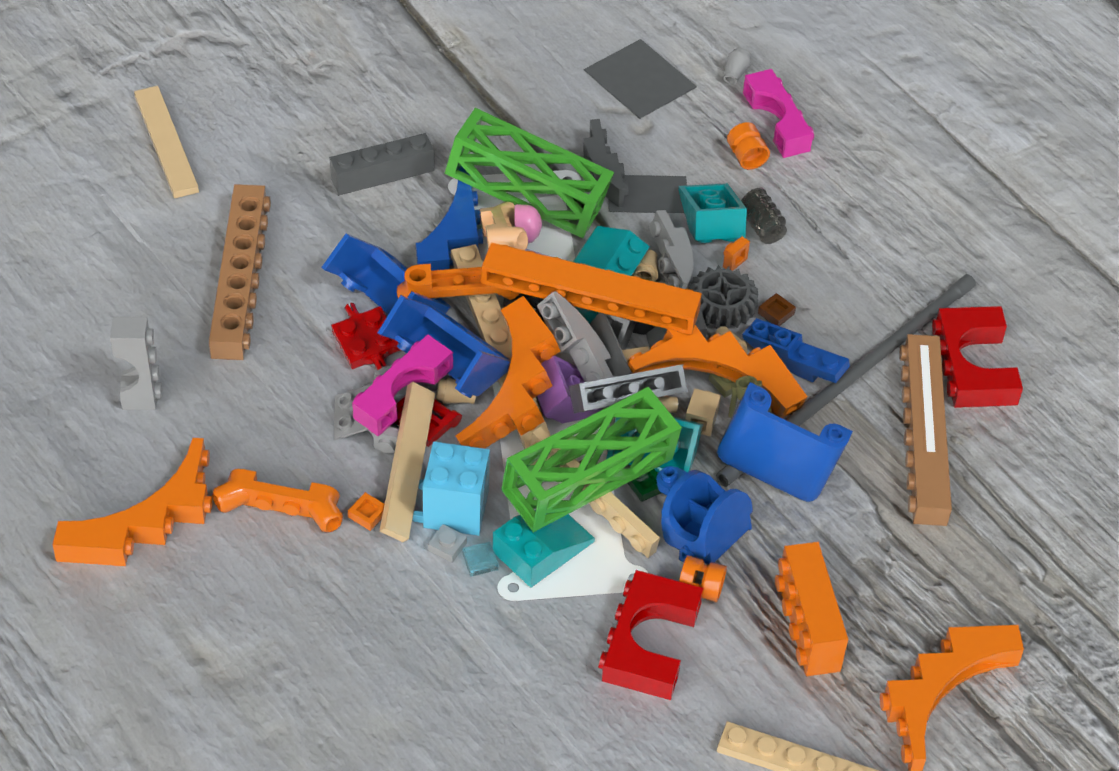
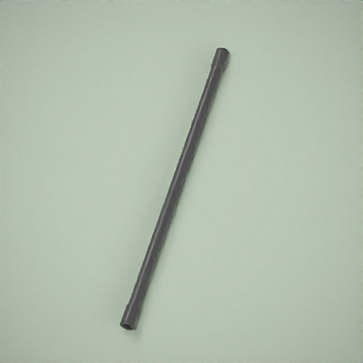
[716,274,976,487]

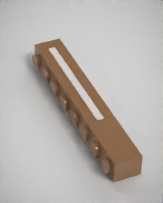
[899,334,952,526]

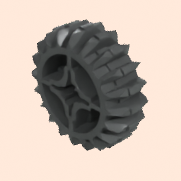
[688,265,759,329]

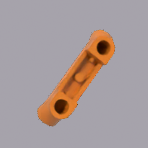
[397,264,520,300]
[212,469,343,532]

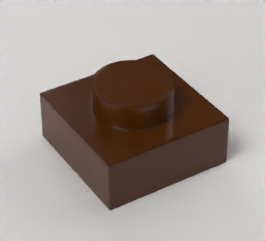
[758,293,796,326]

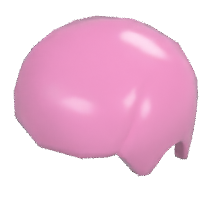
[514,204,542,243]

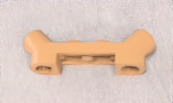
[480,202,528,250]

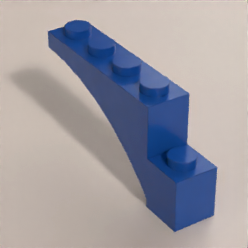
[416,166,483,271]

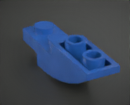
[742,318,850,383]

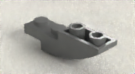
[583,119,628,207]

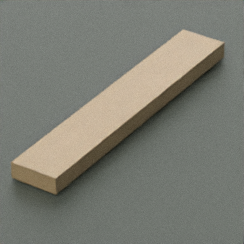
[134,86,199,199]
[379,382,435,542]

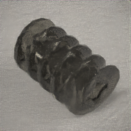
[741,187,787,244]

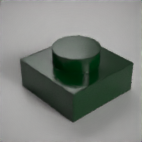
[627,469,661,502]

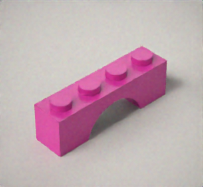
[743,69,814,158]
[352,335,453,437]

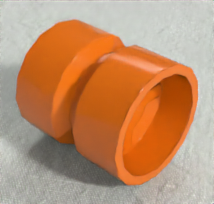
[727,122,770,170]
[679,555,727,602]

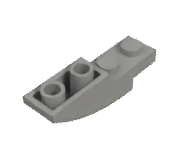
[649,210,693,289]
[537,291,613,382]

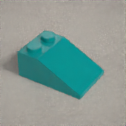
[678,183,747,243]
[493,510,595,588]

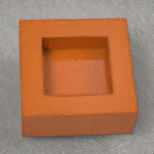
[723,236,750,271]
[348,492,385,531]

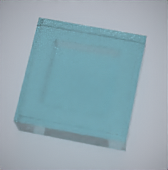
[462,542,498,577]

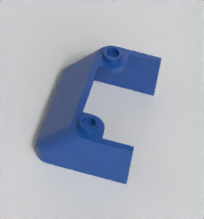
[321,233,451,315]
[377,295,511,398]

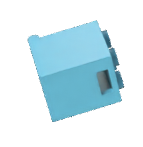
[412,441,490,536]

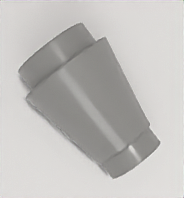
[723,48,751,85]

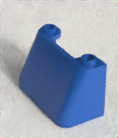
[717,382,853,502]

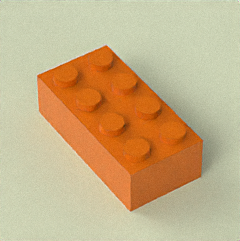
[775,542,848,677]

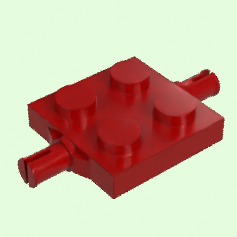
[331,303,401,370]

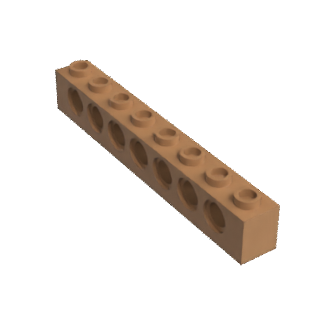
[209,184,271,360]

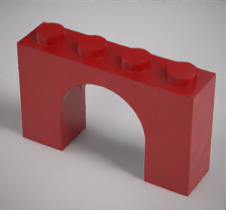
[932,306,1023,408]
[598,570,704,700]

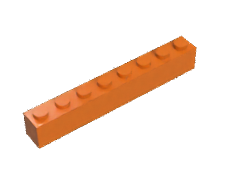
[482,242,702,335]

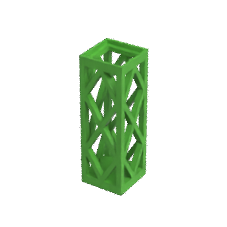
[444,108,614,238]
[501,387,682,532]

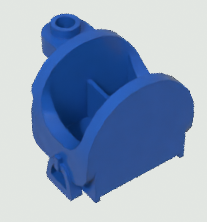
[656,466,753,565]

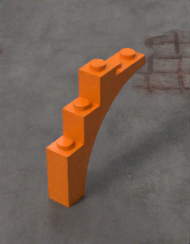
[455,296,561,449]
[628,325,808,418]
[52,438,212,566]
[880,625,1024,771]

